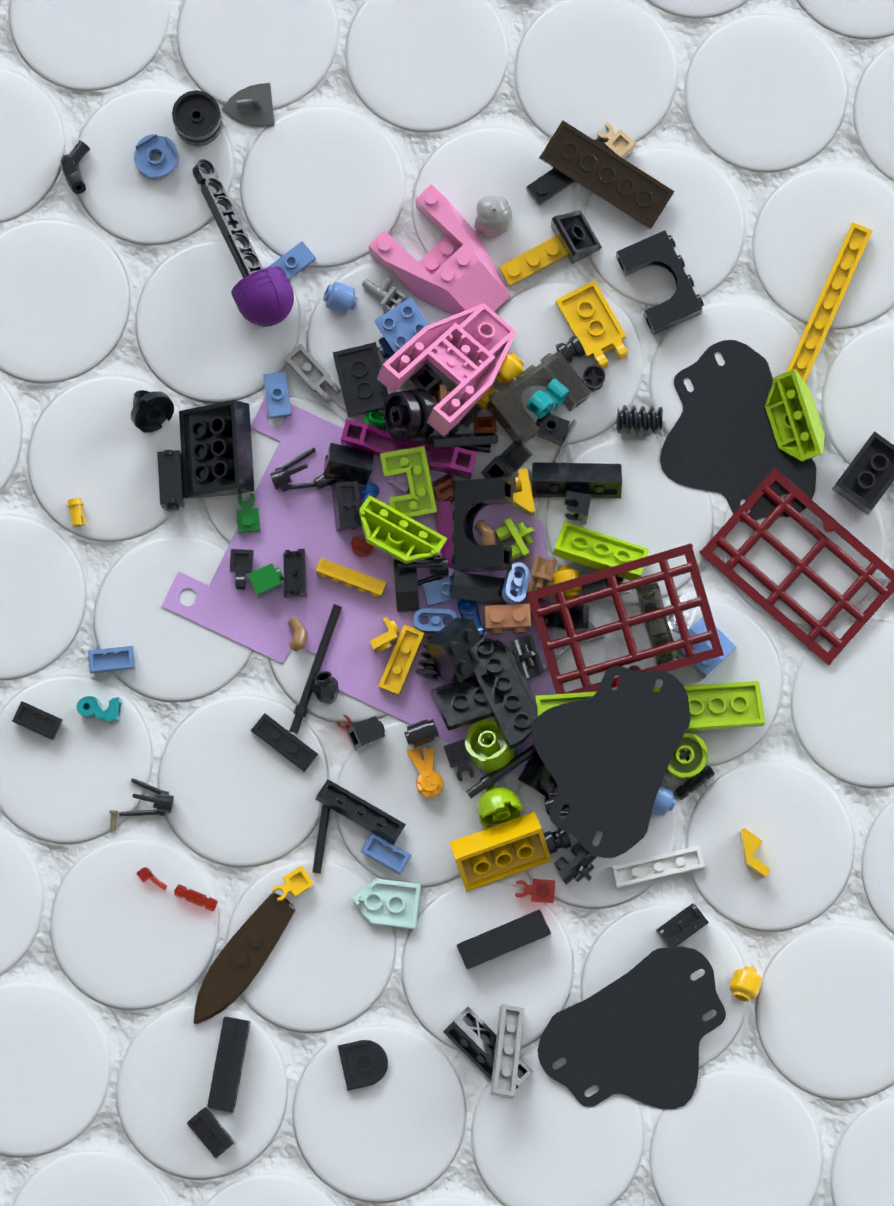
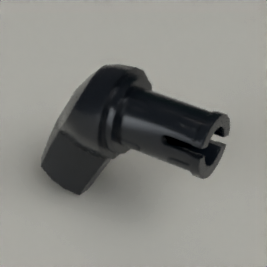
[60,140,90,194]

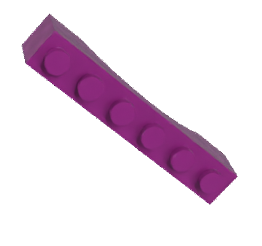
[341,419,477,479]

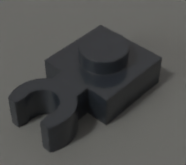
[443,739,474,782]

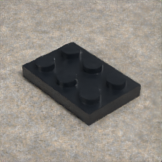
[332,342,389,418]

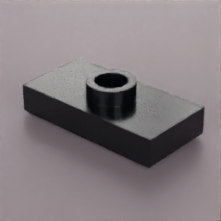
[12,701,63,741]

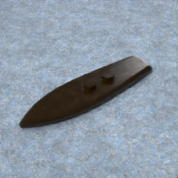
[193,893,296,1024]

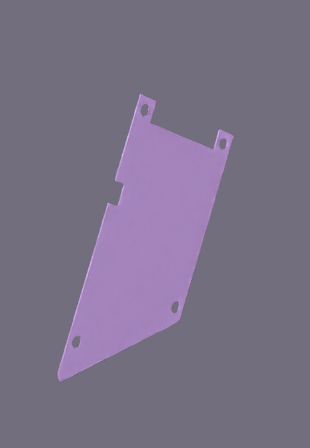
[162,396,557,792]

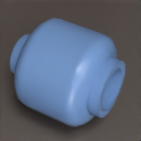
[323,282,358,314]
[652,785,676,816]

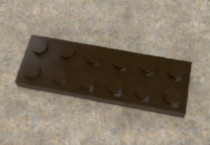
[539,120,675,230]

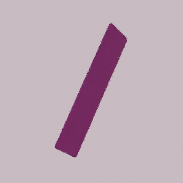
[434,500,454,569]

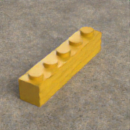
[316,558,387,598]

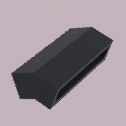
[449,571,506,605]

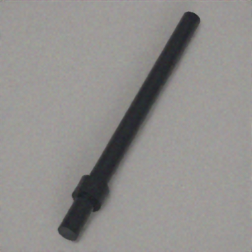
[289,604,342,734]
[466,744,537,798]

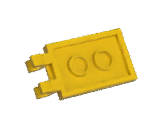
[556,280,628,369]

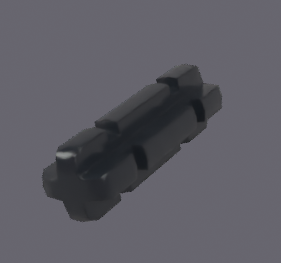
[674,765,715,800]

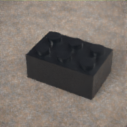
[832,431,894,515]

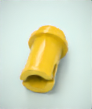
[66,498,86,527]

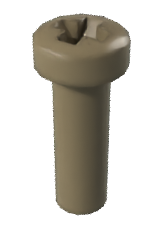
[109,810,118,831]

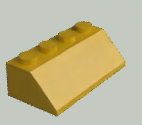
[449,811,552,892]

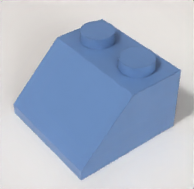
[676,617,736,679]

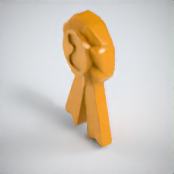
[407,747,444,798]

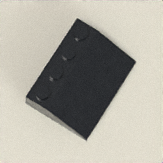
[179,400,254,499]

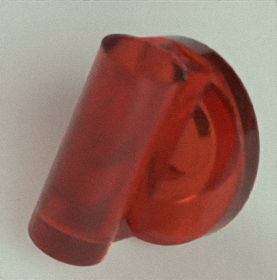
[351,535,374,558]

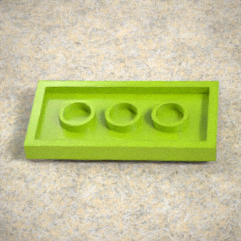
[553,522,649,580]

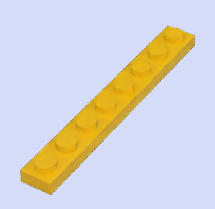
[786,222,873,383]

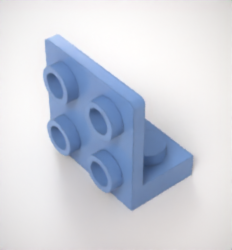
[374,297,429,353]

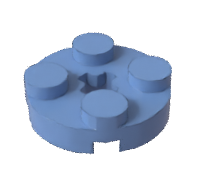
[134,134,178,180]

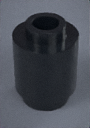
[404,719,439,748]

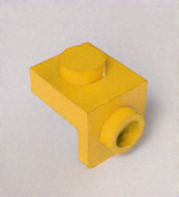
[369,617,400,653]

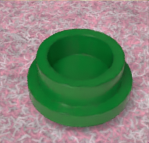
[363,411,385,430]

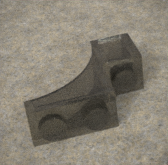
[636,582,679,665]

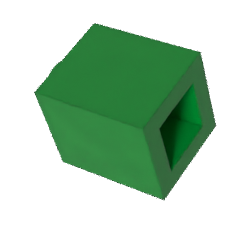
[248,563,284,598]

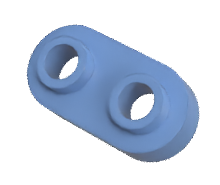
[502,562,530,605]
[413,608,458,632]

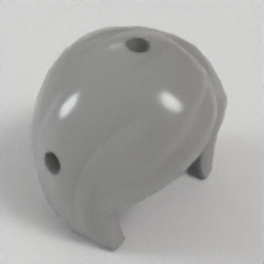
[474,196,512,237]

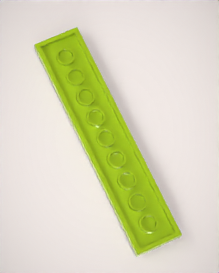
[535,681,765,731]

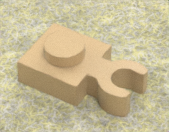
[597,123,637,159]

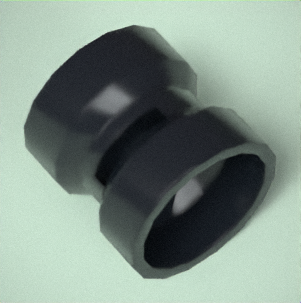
[556,335,585,365]
[582,365,605,392]
[543,828,572,854]

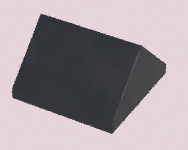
[551,210,602,264]

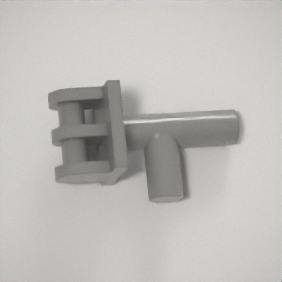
[362,276,408,312]

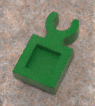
[236,493,261,534]

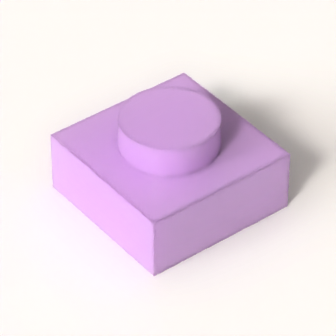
[387,472,410,494]

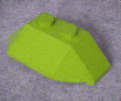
[765,369,825,461]
[359,495,448,564]

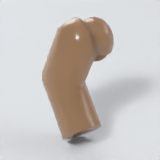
[475,520,497,545]
[288,617,308,651]

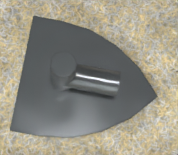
[222,83,274,126]

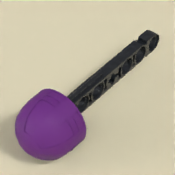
[192,159,294,327]

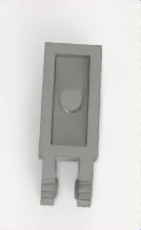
[284,344,341,403]

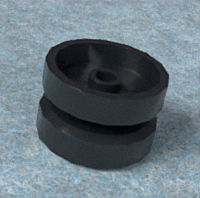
[172,90,223,146]
[383,388,436,441]

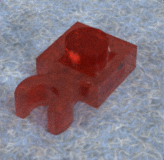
[515,879,555,904]

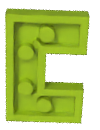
[380,445,438,517]

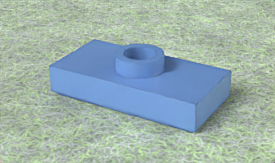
[269,241,316,280]
[263,372,292,419]
[422,577,457,606]
[88,646,135,674]
[361,833,412,875]

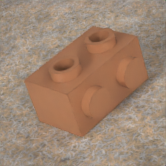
[484,604,531,635]

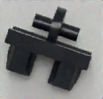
[510,634,545,679]
[554,842,597,885]

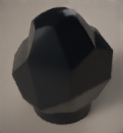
[312,671,339,705]

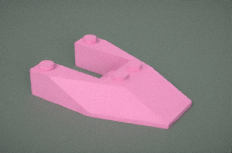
[369,184,510,315]
[377,303,517,437]

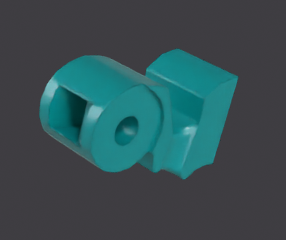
[526,378,569,419]
[77,696,122,724]

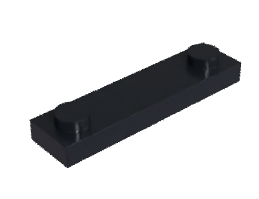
[526,138,605,206]
[315,779,406,845]

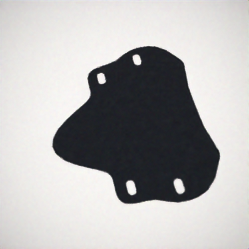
[660,340,817,522]
[532,666,691,858]
[537,947,726,1109]

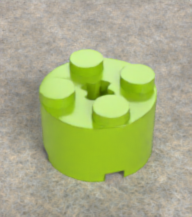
[465,719,515,773]
[666,732,707,780]

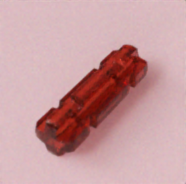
[174,884,218,911]

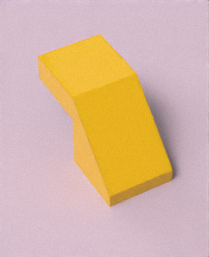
[740,828,771,878]

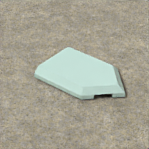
[351,879,421,930]

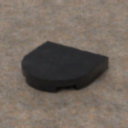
[338,1040,388,1091]

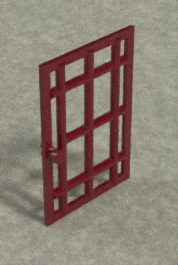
[699,468,894,666]
[526,543,724,694]

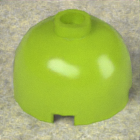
[477,786,524,828]

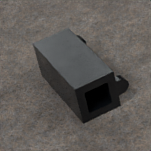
[157,450,185,511]

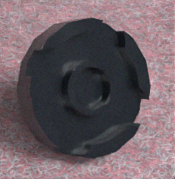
[131,390,174,433]

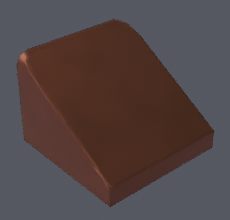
[473,416,497,434]
[432,474,455,503]

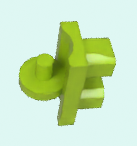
[495,518,535,560]

